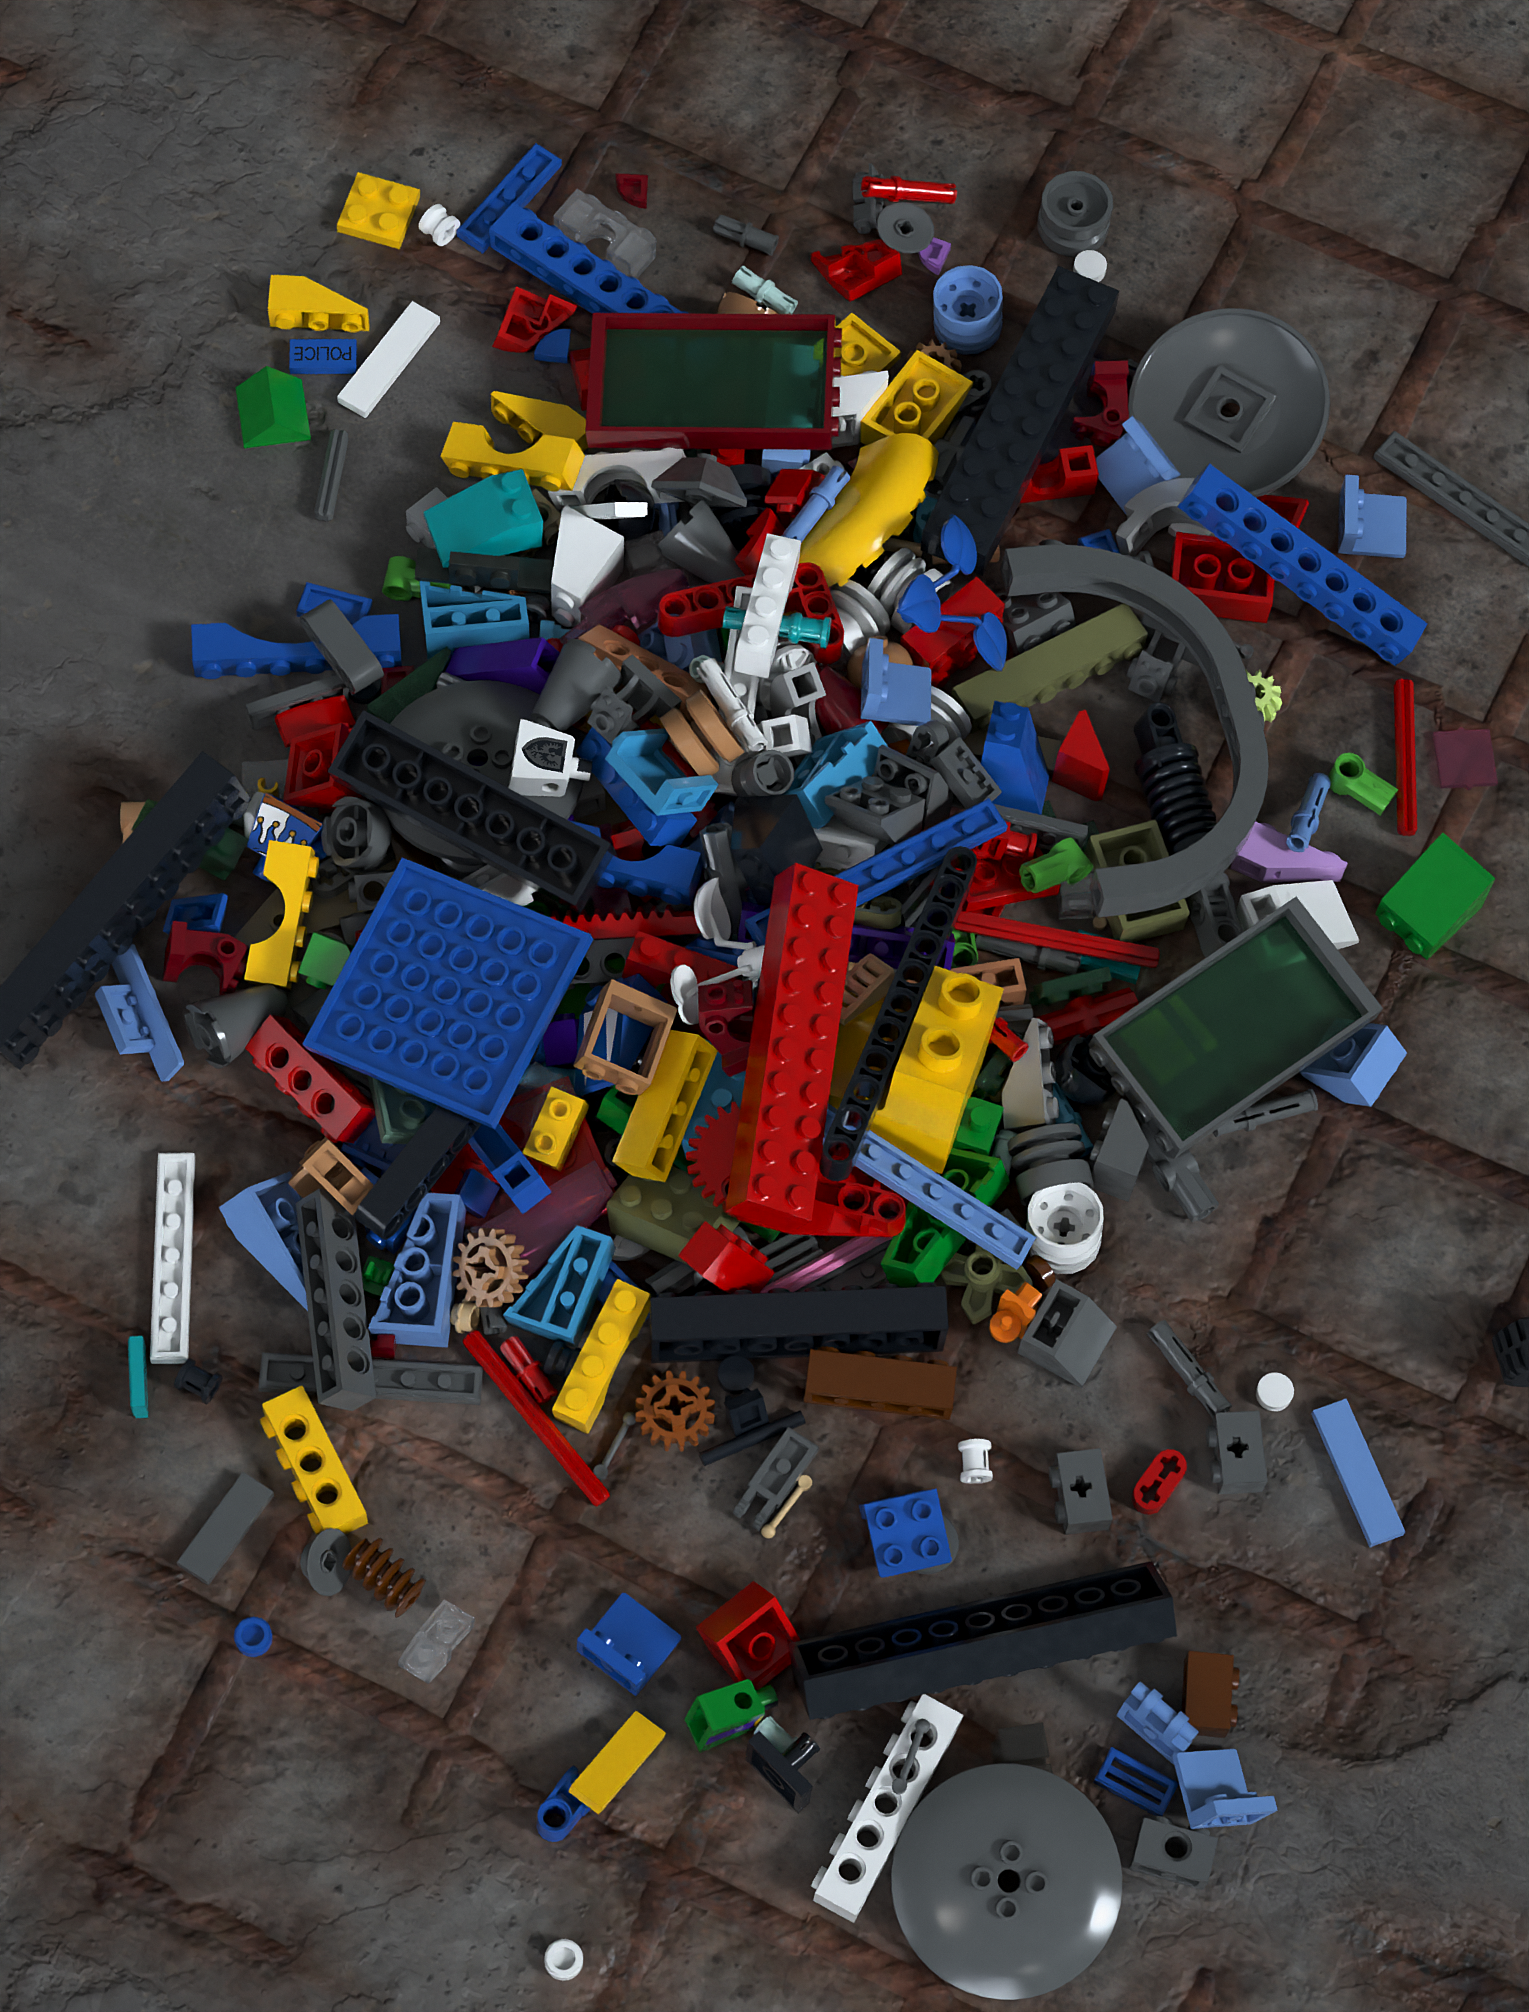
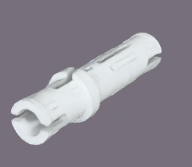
[696,658,768,754]

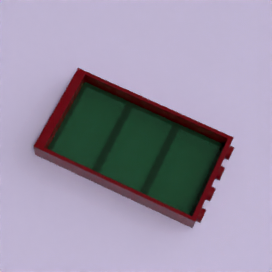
[585,313,842,450]

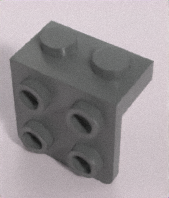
[996,591,1076,657]

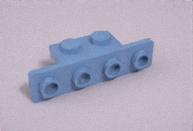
[95,944,184,1081]

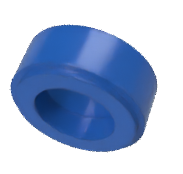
[234,1617,273,1657]

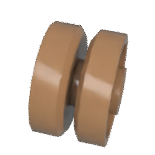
[660,689,745,776]

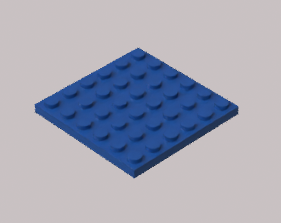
[302,858,593,1129]

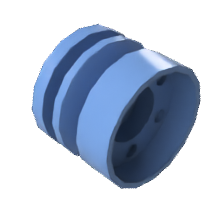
[933,265,1003,355]

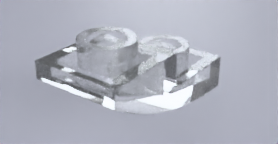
[398,1599,475,1684]

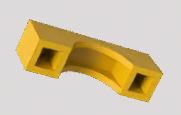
[440,421,585,492]
[244,840,319,990]
[552,1279,651,1434]

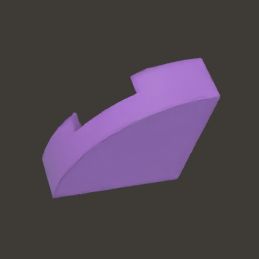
[918,237,951,275]

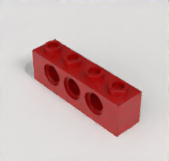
[245,1015,376,1144]

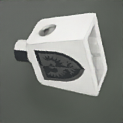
[508,719,593,797]

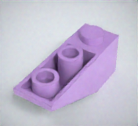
[1231,822,1348,883]

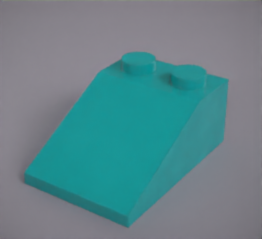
[423,469,543,568]

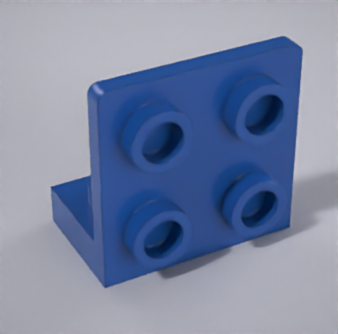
[859,1489,952,1578]
[577,1593,681,1696]

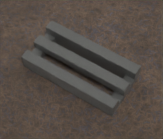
[759,1234,824,1286]

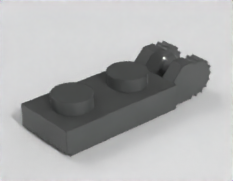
[733,1427,819,1531]

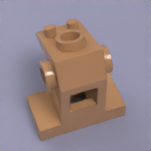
[287,1137,374,1215]

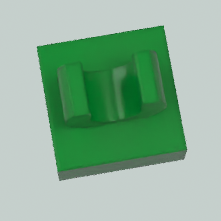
[361,1255,395,1301]

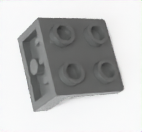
[921,736,1002,809]

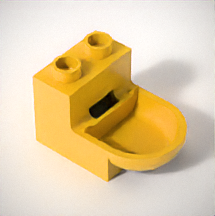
[828,966,1004,1174]

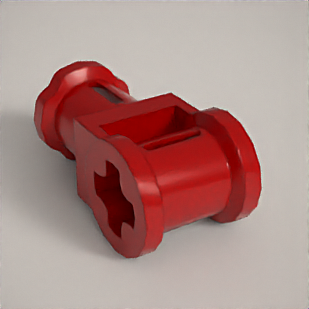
[970,821,1037,862]

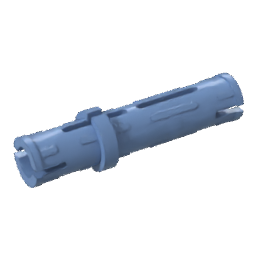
[781,466,850,543]
[1286,773,1331,852]

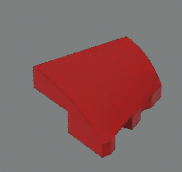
[810,239,902,302]
[492,286,577,353]

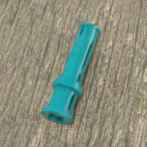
[723,606,831,649]

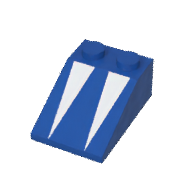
[574,973,668,1096]

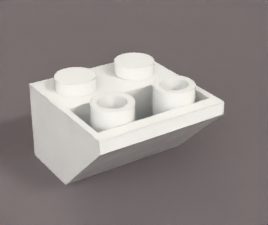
[818,370,889,448]

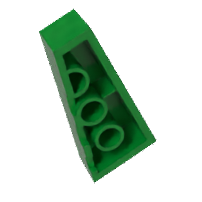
[881,1148,1010,1288]

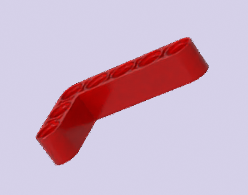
[658,562,845,664]

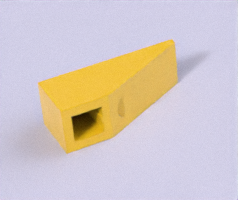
[268,275,370,333]
[491,391,588,452]

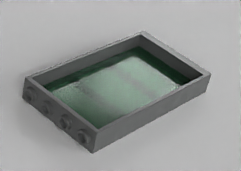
[1088,896,1383,1159]

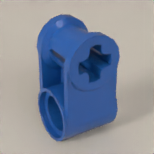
[537,1765,591,1842]

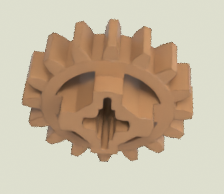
[452,1228,529,1308]

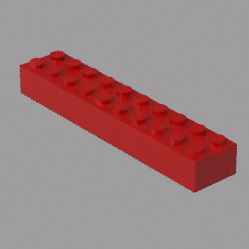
[725,862,859,1233]

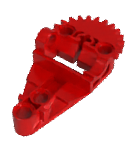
[686,1101,906,1237]

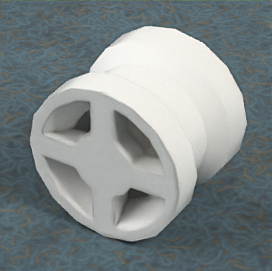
[419,204,460,246]

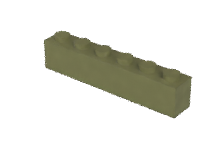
[951,603,1148,734]

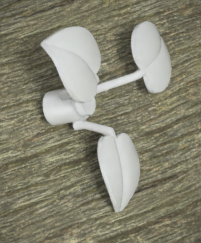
[670,877,765,1025]

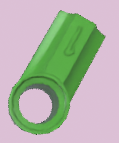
[382,556,453,601]
[1328,753,1398,816]
[1019,837,1093,894]

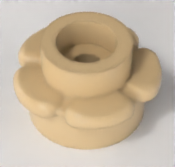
[450,1298,481,1334]

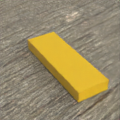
[568,1711,666,1815]

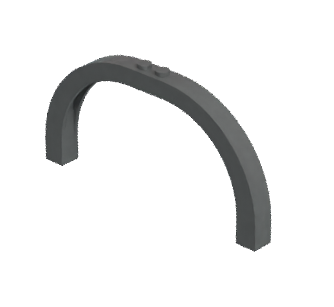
[1000,544,1269,918]

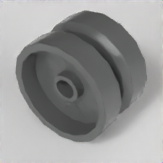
[1037,171,1113,257]

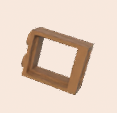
[573,979,678,1095]

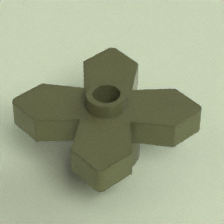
[940,1244,1033,1324]

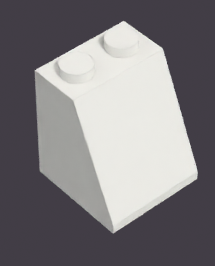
[551,505,624,630]

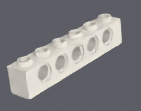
[811,1694,963,1923]

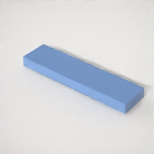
[1311,1398,1405,1548]

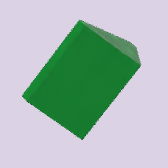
[236,366,311,448]

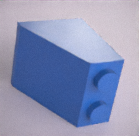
[981,701,1050,815]

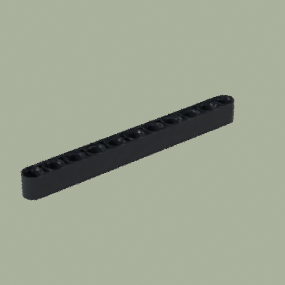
[819,846,977,1181]

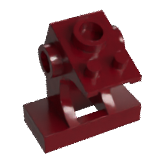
[1070,361,1129,447]
[163,921,249,995]
[698,980,755,1077]

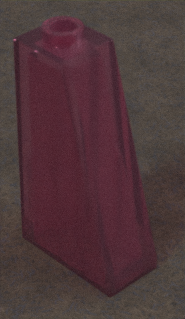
[481,1160,618,1294]

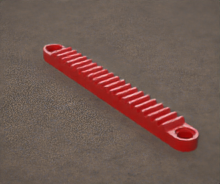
[355,905,701,942]

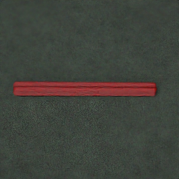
[953,910,1160,968]
[462,1330,610,1507]

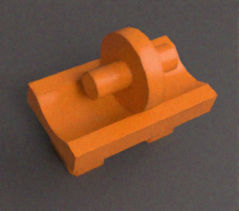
[989,1281,1042,1343]

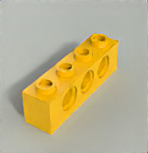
[259,1385,368,1535]

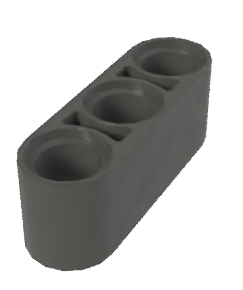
[300,599,384,694]

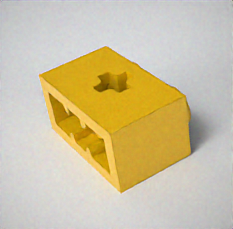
[523,1086,589,1172]

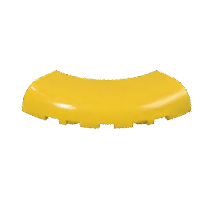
[783,433,939,616]

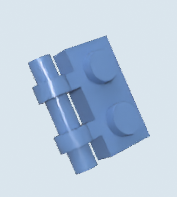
[1116,1681,1199,1765]

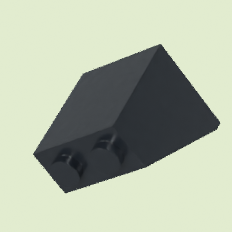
[730,794,823,905]

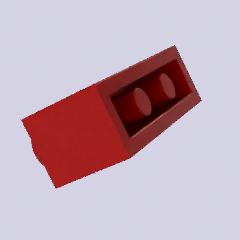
[678,1221,775,1295]

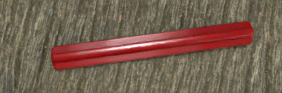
[1394,679,1417,836]

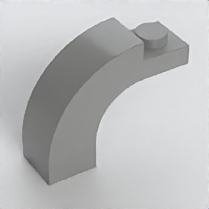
[1115,478,1211,556]
[770,662,826,771]

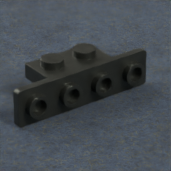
[415,547,554,593]

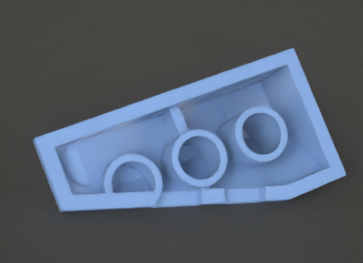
[219,1172,308,1311]

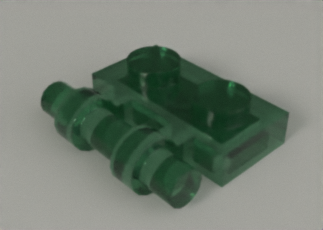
[1029,967,1112,1006]

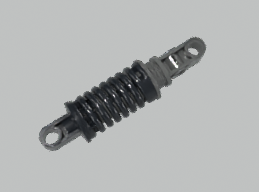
[1134,702,1243,958]

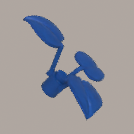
[897,514,1007,672]

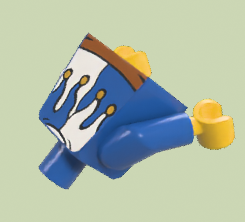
[243,778,328,883]

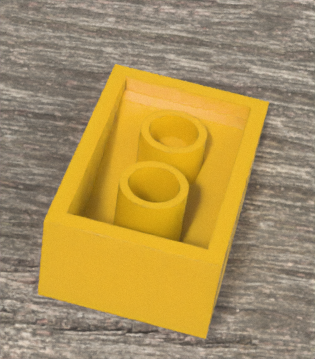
[861,350,973,446]

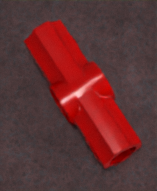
[1036,987,1138,1046]

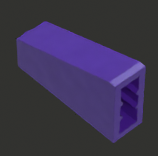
[446,637,560,695]

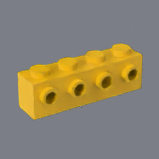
[612,1030,718,1182]

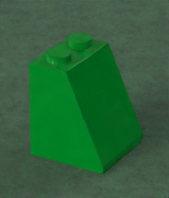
[1375,833,1495,960]

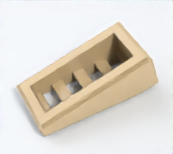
[840,953,895,1025]

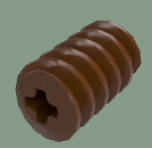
[342,1537,426,1618]

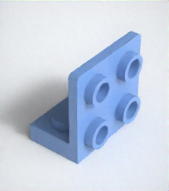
[1095,416,1181,514]
[1338,475,1407,558]
[861,638,931,726]
[1173,1749,1278,1829]

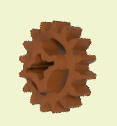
[635,1370,715,1452]

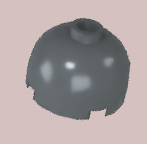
[321,796,392,868]

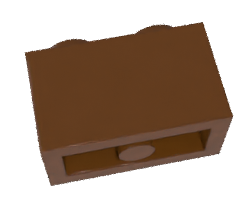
[1181,1651,1240,1738]

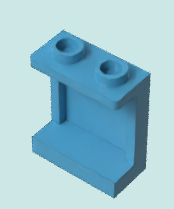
[605,728,719,816]

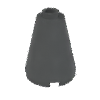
[655,499,745,584]
[531,639,623,733]
[184,984,288,1069]

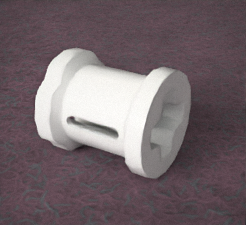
[958,1439,993,1484]

